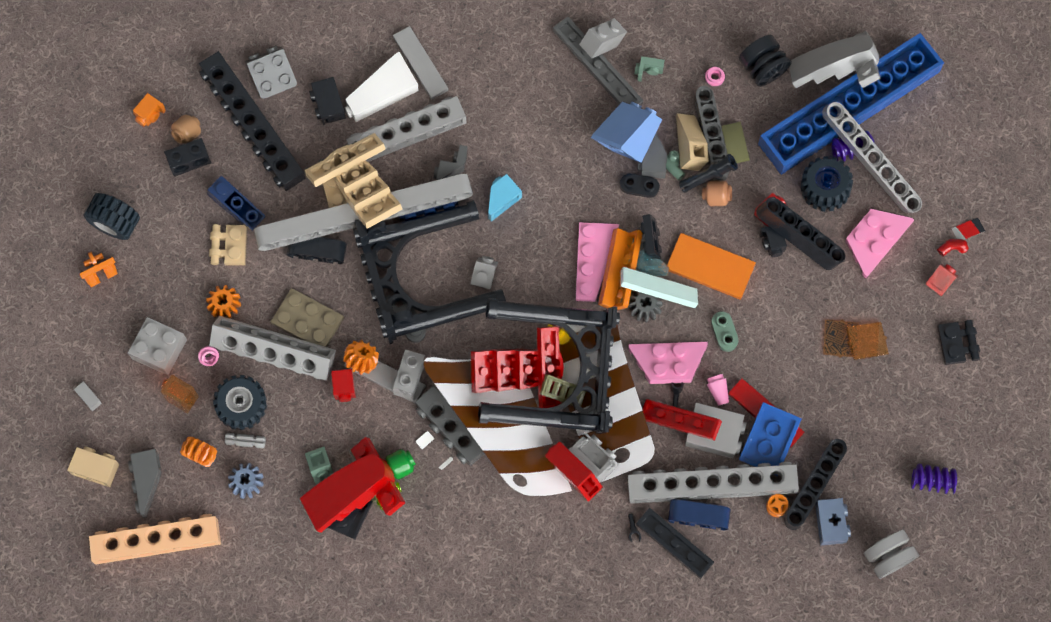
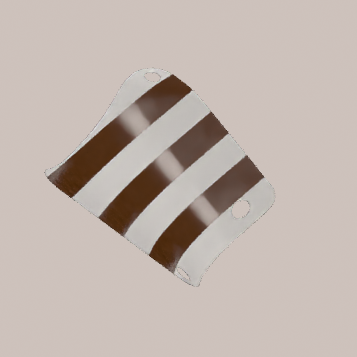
[423,324,655,496]

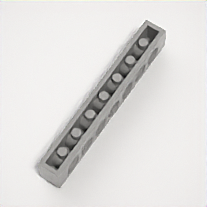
[628,462,799,504]

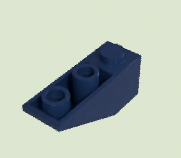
[207,176,266,231]

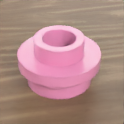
[705,67,725,86]
[198,346,219,366]

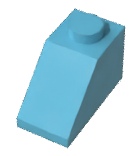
[488,174,522,221]

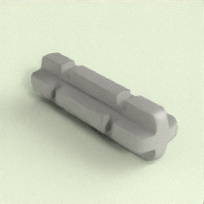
[224,433,266,448]

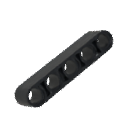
[756,197,846,270]
[784,439,847,530]

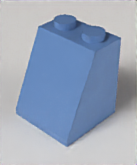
[591,102,662,163]

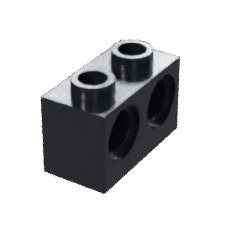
[164,138,211,177]

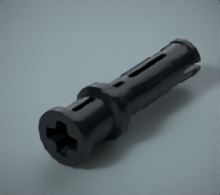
[679,154,738,193]

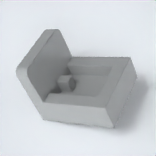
[471,256,498,289]

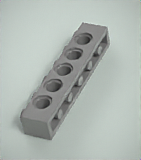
[346,96,467,162]
[209,316,336,380]

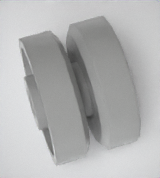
[864,530,920,579]

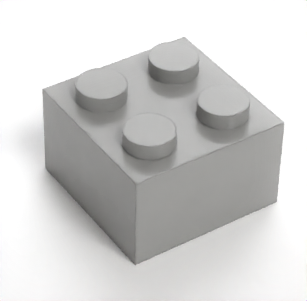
[128,317,187,375]

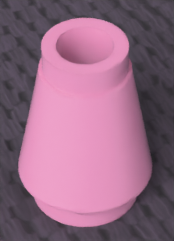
[707,374,729,406]

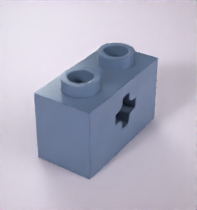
[815,498,851,546]

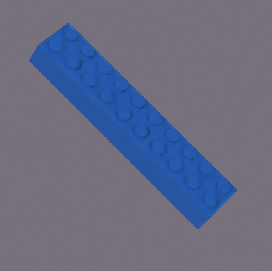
[758,33,944,175]

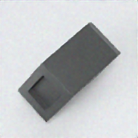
[434,145,468,180]

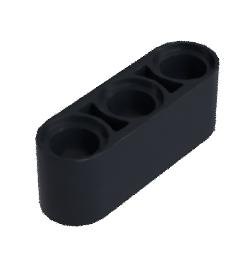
[286,237,347,265]

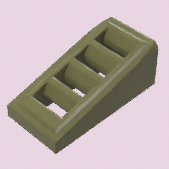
[539,374,586,407]

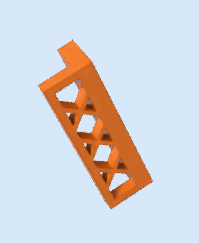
[598,228,643,310]

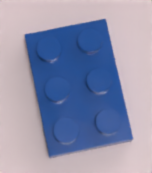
[739,402,802,476]

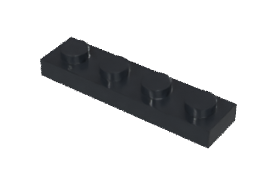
[636,508,714,579]

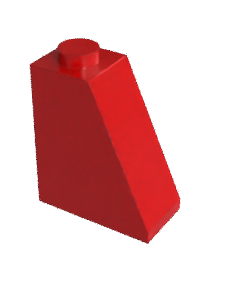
[545,441,603,502]

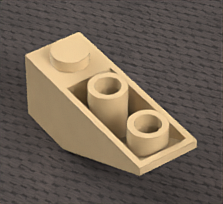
[676,113,709,171]

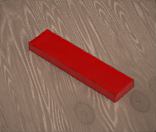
[728,378,805,448]
[642,399,722,441]

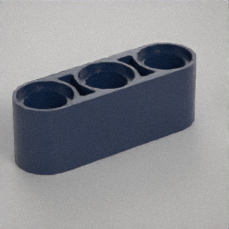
[668,499,731,531]

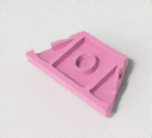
[845,209,914,278]
[628,342,708,384]

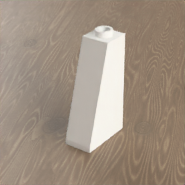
[344,52,419,122]

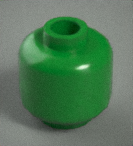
[385,449,416,480]

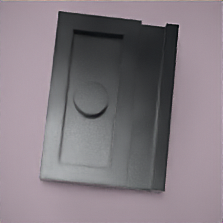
[328,500,373,540]

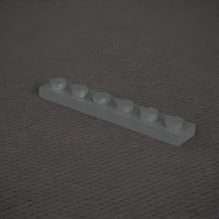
[553,17,643,105]

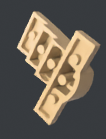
[304,133,402,229]

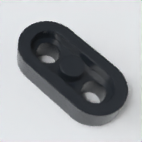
[620,173,660,198]

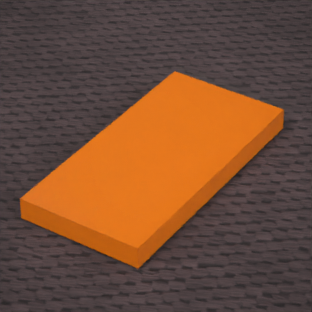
[666,233,756,300]

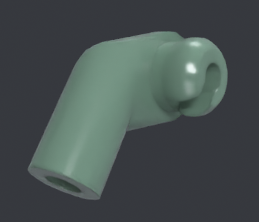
[666,150,685,181]

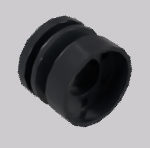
[739,34,792,87]

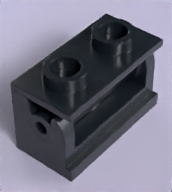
[309,77,346,125]

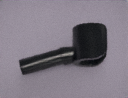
[671,382,684,407]
[628,514,641,542]

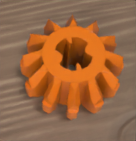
[206,285,241,319]
[343,339,379,375]
[180,437,218,467]

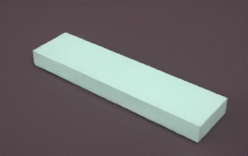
[620,267,698,308]

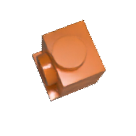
[133,93,166,127]

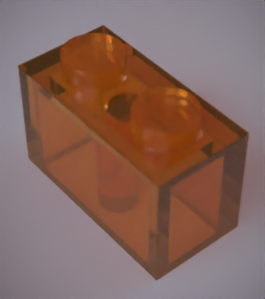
[160,375,199,414]

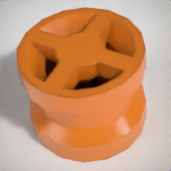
[766,494,789,517]

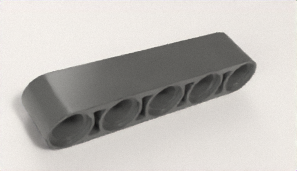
[694,86,729,180]

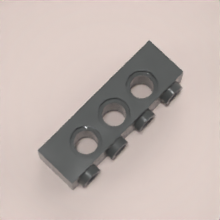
[415,386,485,466]

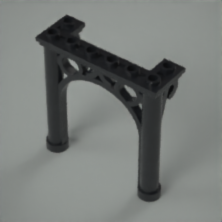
[353,200,506,344]
[478,298,620,434]

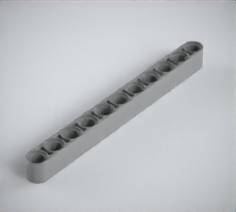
[254,174,473,251]

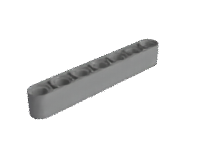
[822,102,922,213]

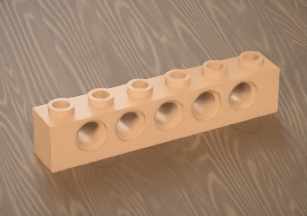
[89,514,221,564]

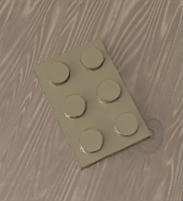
[271,288,344,347]

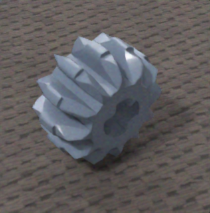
[228,463,264,499]

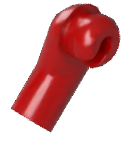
[937,239,969,257]

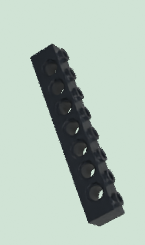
[199,51,306,191]

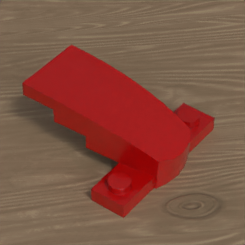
[471,326,564,408]
[300,437,405,533]

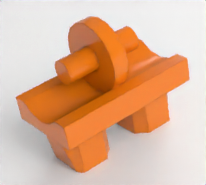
[80,252,118,287]

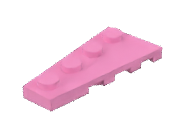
[576,222,619,302]

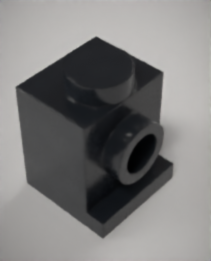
[759,226,787,257]

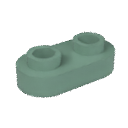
[711,312,738,352]

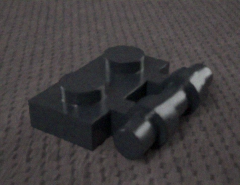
[641,214,662,262]
[937,320,980,365]

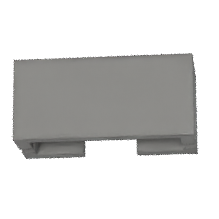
[74,381,102,411]

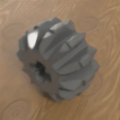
[628,291,663,323]

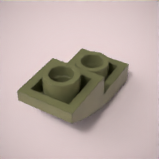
[721,121,750,163]

